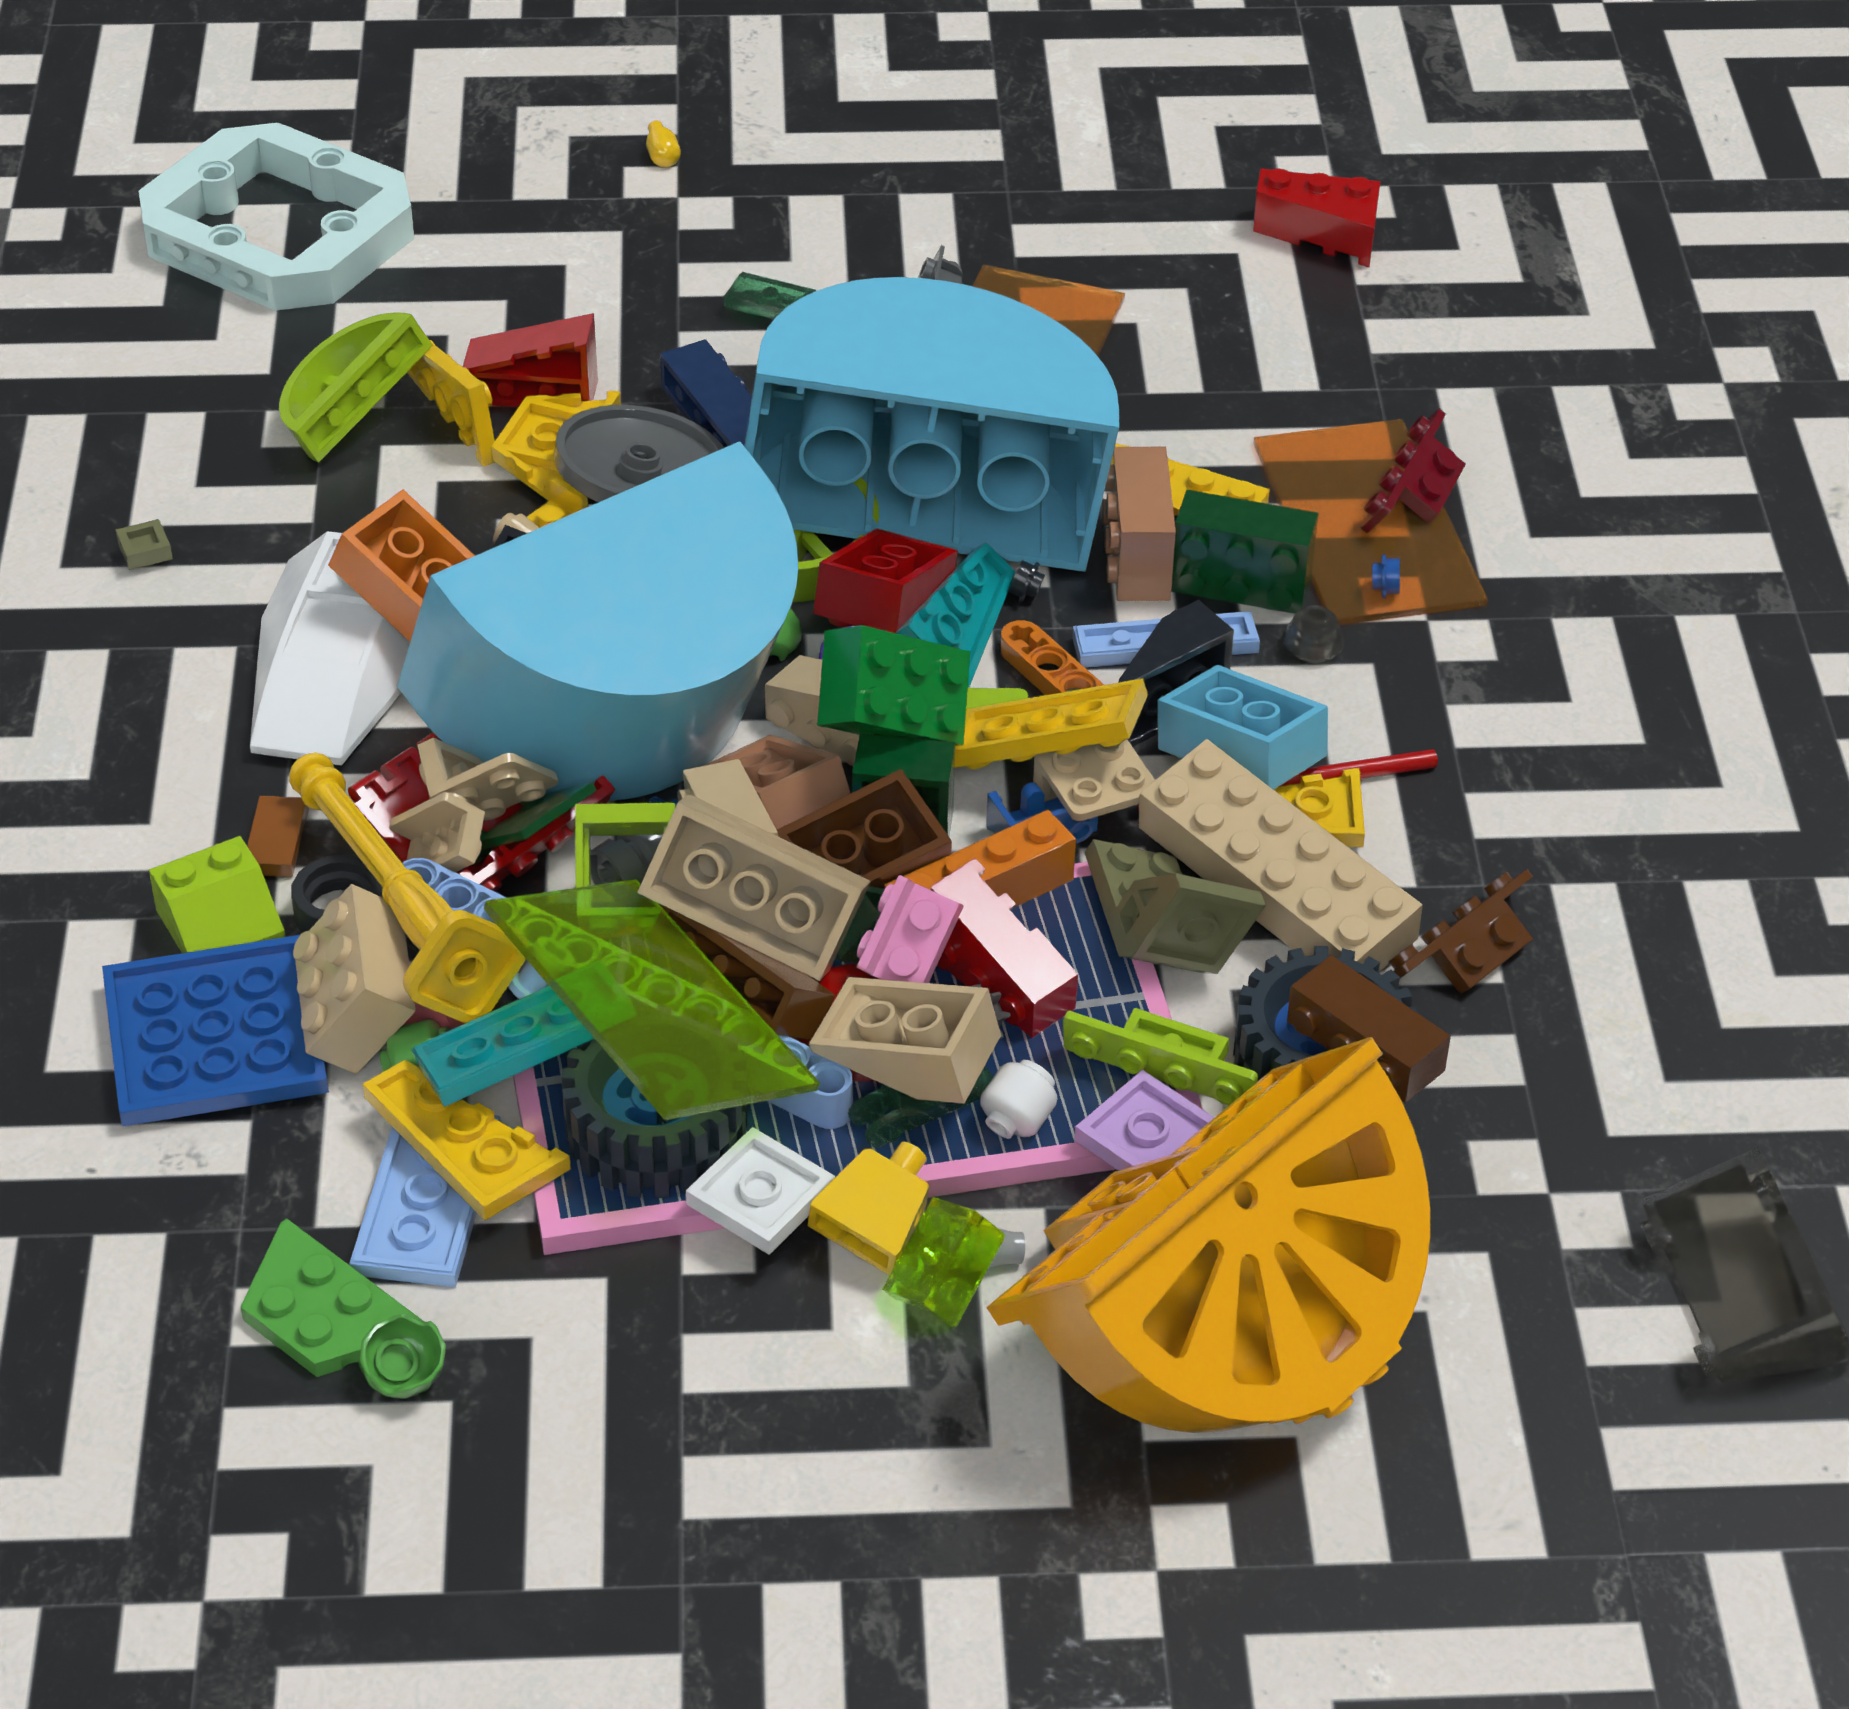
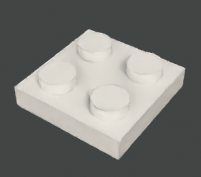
[686,1127,835,1255]

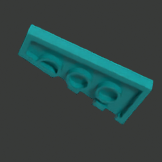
[895,542,1016,687]

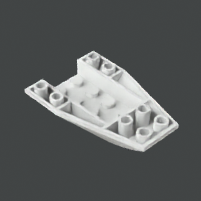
[250,531,410,765]

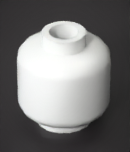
[980,1060,1057,1139]

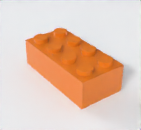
[328,489,475,642]

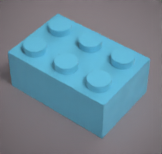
[1157,665,1328,790]

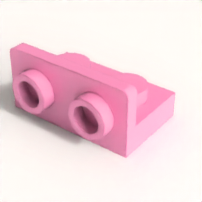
[857,875,964,983]

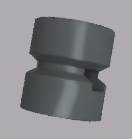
[591,835,663,905]

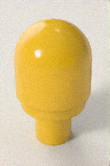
[646,120,681,168]

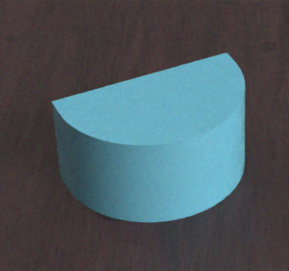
[744,277,1119,572]
[397,441,798,801]

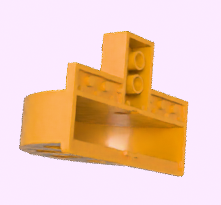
[986,1037,1430,1433]

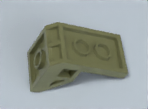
[1085,839,1266,974]

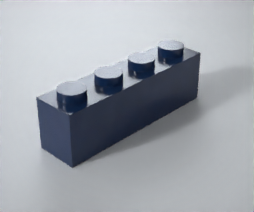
[660,339,752,448]

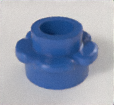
[1372,554,1400,599]

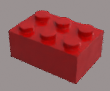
[813,528,958,633]

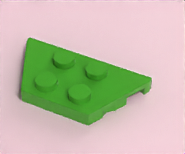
[240,1218,425,1377]

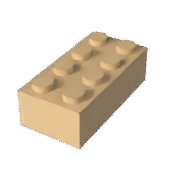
[637,794,871,981]

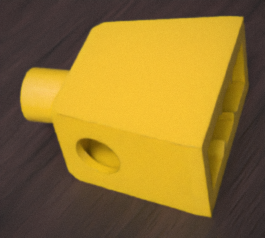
[808,1142,930,1277]

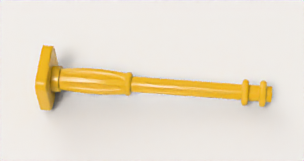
[289,752,527,1023]

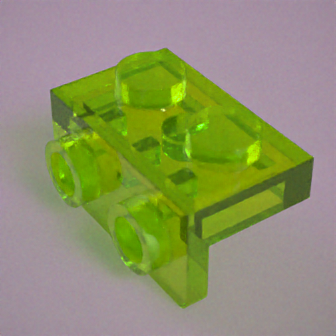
[882,1197,1005,1327]

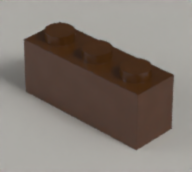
[1287,955,1451,1103]

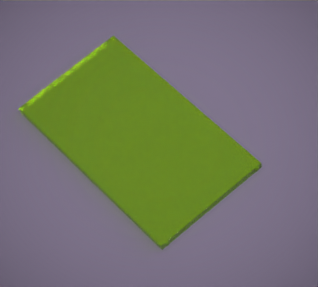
[484,879,820,1120]

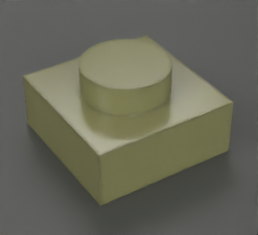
[115,519,173,570]

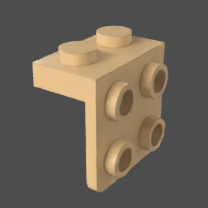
[418,738,559,820]
[1033,739,1155,821]

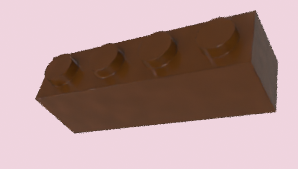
[647,906,836,1040]

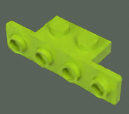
[1063,1008,1258,1106]

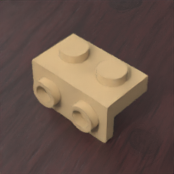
[389,792,485,872]

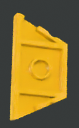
[491,391,621,501]

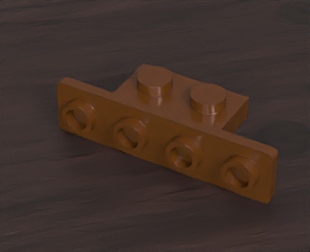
[1388,869,1533,995]

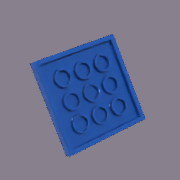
[102,935,329,1127]

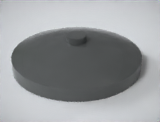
[554,405,724,502]

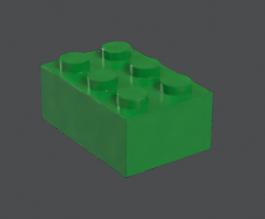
[817,625,971,746]

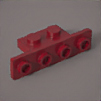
[1360,408,1466,534]

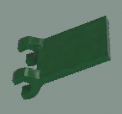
[470,782,596,866]

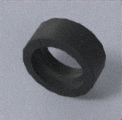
[291,855,383,933]

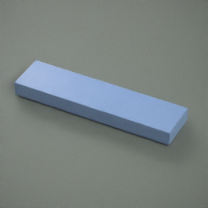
[1073,611,1260,668]

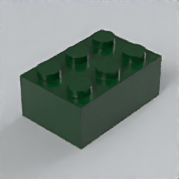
[1171,490,1319,615]

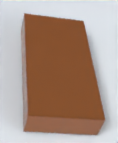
[247,796,309,877]

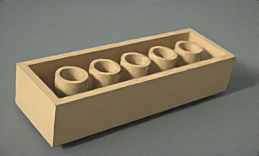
[1139,739,1423,972]

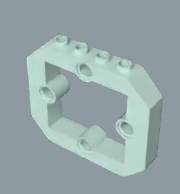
[139,123,414,311]

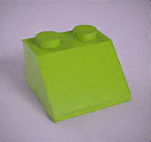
[149,836,285,953]

